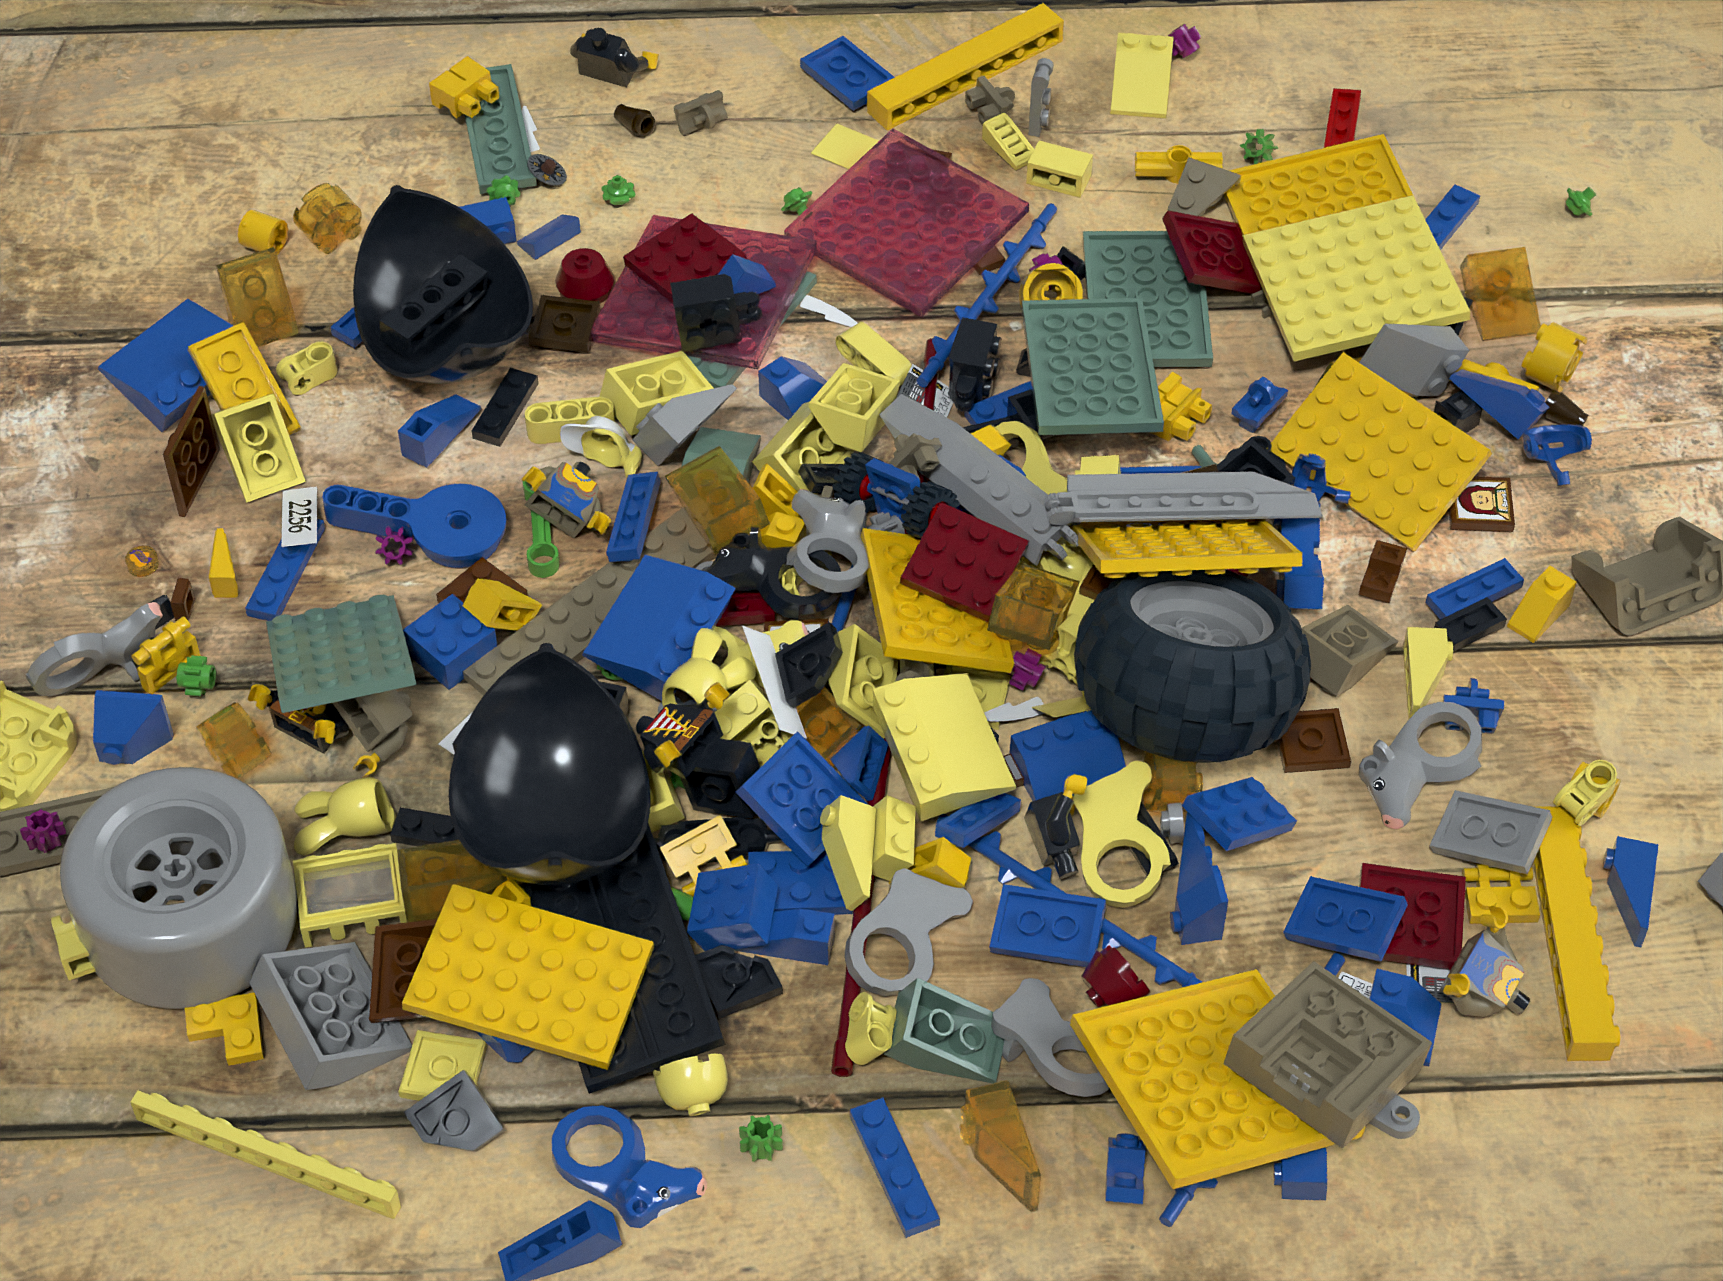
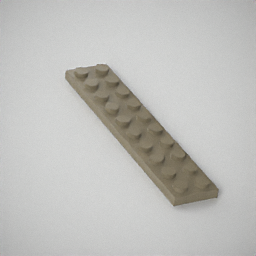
[463,495,743,696]

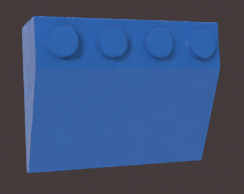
[98,299,233,432]
[582,555,736,701]

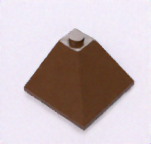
[163,386,220,517]
[369,919,438,1023]

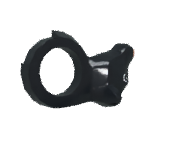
[705,527,842,620]

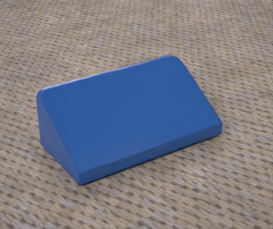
[517,214,581,260]

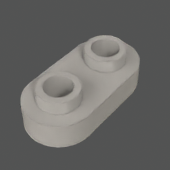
[1160,803,1184,844]
[1369,1095,1420,1139]

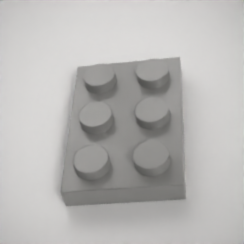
[1430,790,1552,874]

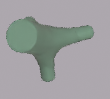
[1192,445,1218,467]

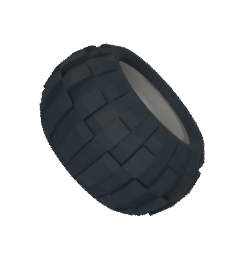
[1074,570,1311,763]

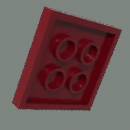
[1162,211,1263,294]
[623,213,748,302]
[900,502,1029,623]
[1354,863,1466,970]

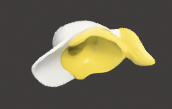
[560,416,642,477]

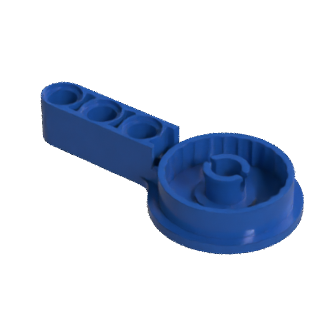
[322,484,506,568]

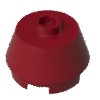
[555,248,614,304]
[1081,945,1151,1008]

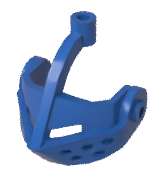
[1523,424,1592,486]
[1292,453,1351,504]

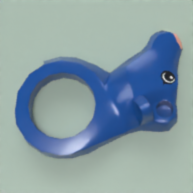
[552,1105,708,1228]

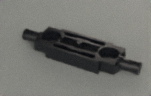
[654,817,783,863]

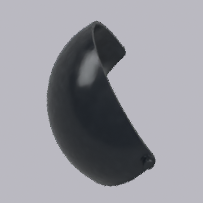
[353,185,533,384]
[448,643,651,885]

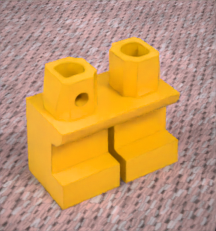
[429,56,499,119]
[1150,372,1212,442]

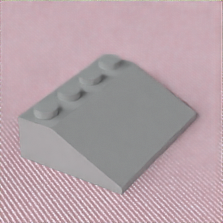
[249,942,412,1090]

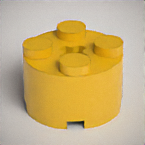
[1019,263,1083,307]
[1521,322,1587,392]

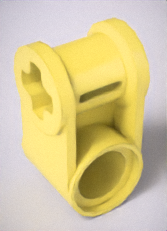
[276,341,338,395]
[1553,760,1617,826]
[845,992,897,1065]

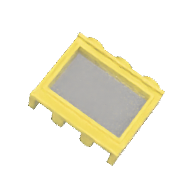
[293,843,408,948]

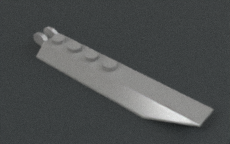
[879,394,1081,566]
[1043,472,1323,526]

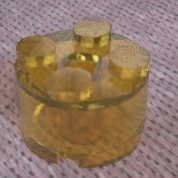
[293,183,362,254]
[196,702,272,779]
[1142,751,1203,812]

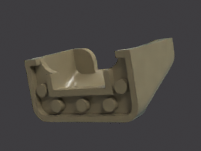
[1571,516,1723,636]

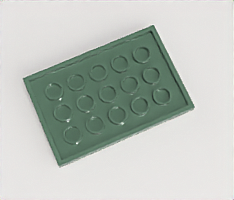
[1082,231,1213,367]
[1022,298,1164,435]
[266,595,416,713]

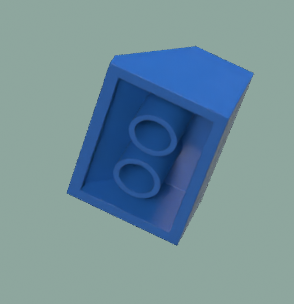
[1009,708,1126,801]

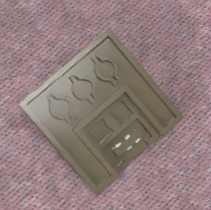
[1223,961,1432,1149]

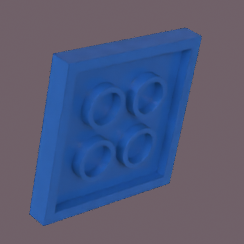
[736,731,868,866]

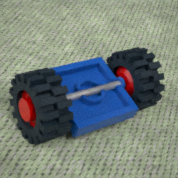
[833,452,960,540]

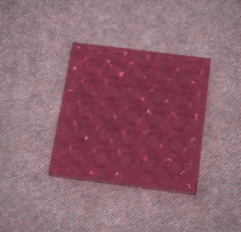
[784,128,1029,317]
[591,215,817,370]

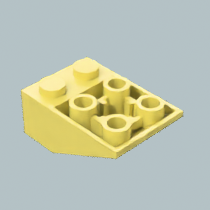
[715,680,794,767]

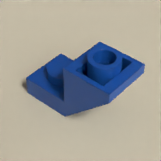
[1105,1133,1146,1204]

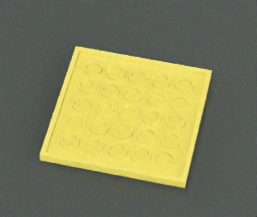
[1243,195,1470,362]

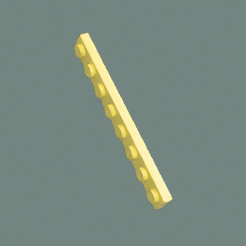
[130,1090,401,1219]

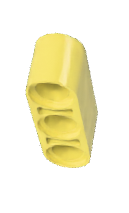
[835,322,912,387]
[524,397,615,444]

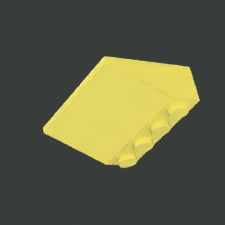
[873,673,1016,822]

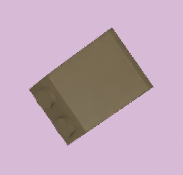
[1302,605,1399,696]

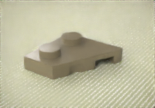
[1167,158,1241,216]

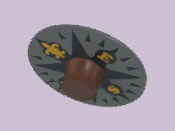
[527,154,567,186]

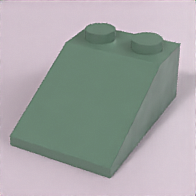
[679,427,761,508]
[884,978,1004,1084]

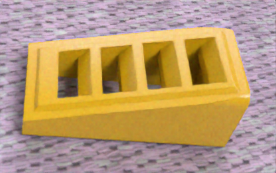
[209,528,239,598]

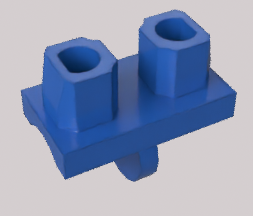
[1231,376,1288,433]
[1442,678,1504,734]

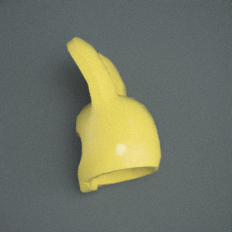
[662,628,756,707]
[294,777,396,856]

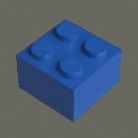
[403,594,497,690]
[687,863,778,951]

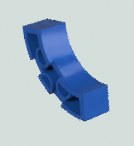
[1272,500,1324,609]

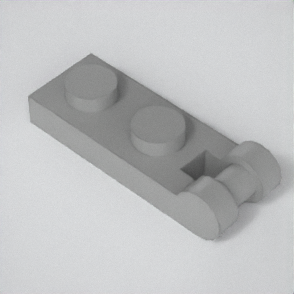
[1028,58,1054,137]

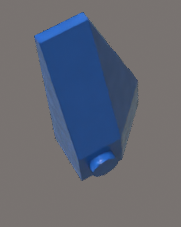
[1170,812,1228,945]

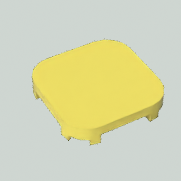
[0,681,77,812]

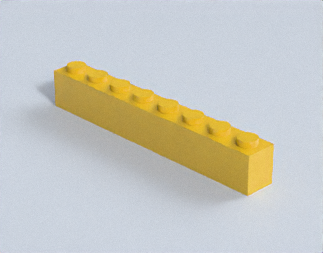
[867,3,1064,131]
[1533,806,1620,1061]

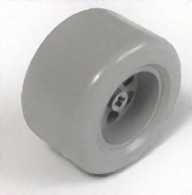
[60,767,298,1009]

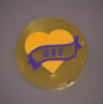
[125,545,159,577]

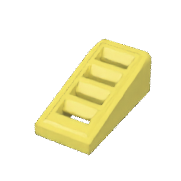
[982,113,1034,170]

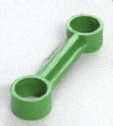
[523,481,560,578]

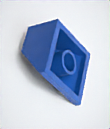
[758,356,827,420]
[93,690,174,765]
[1369,969,1442,1067]

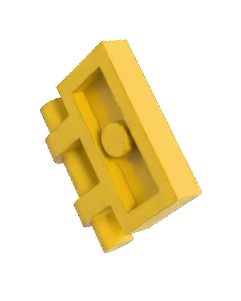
[131,617,201,694]
[660,815,747,897]
[1462,864,1540,924]

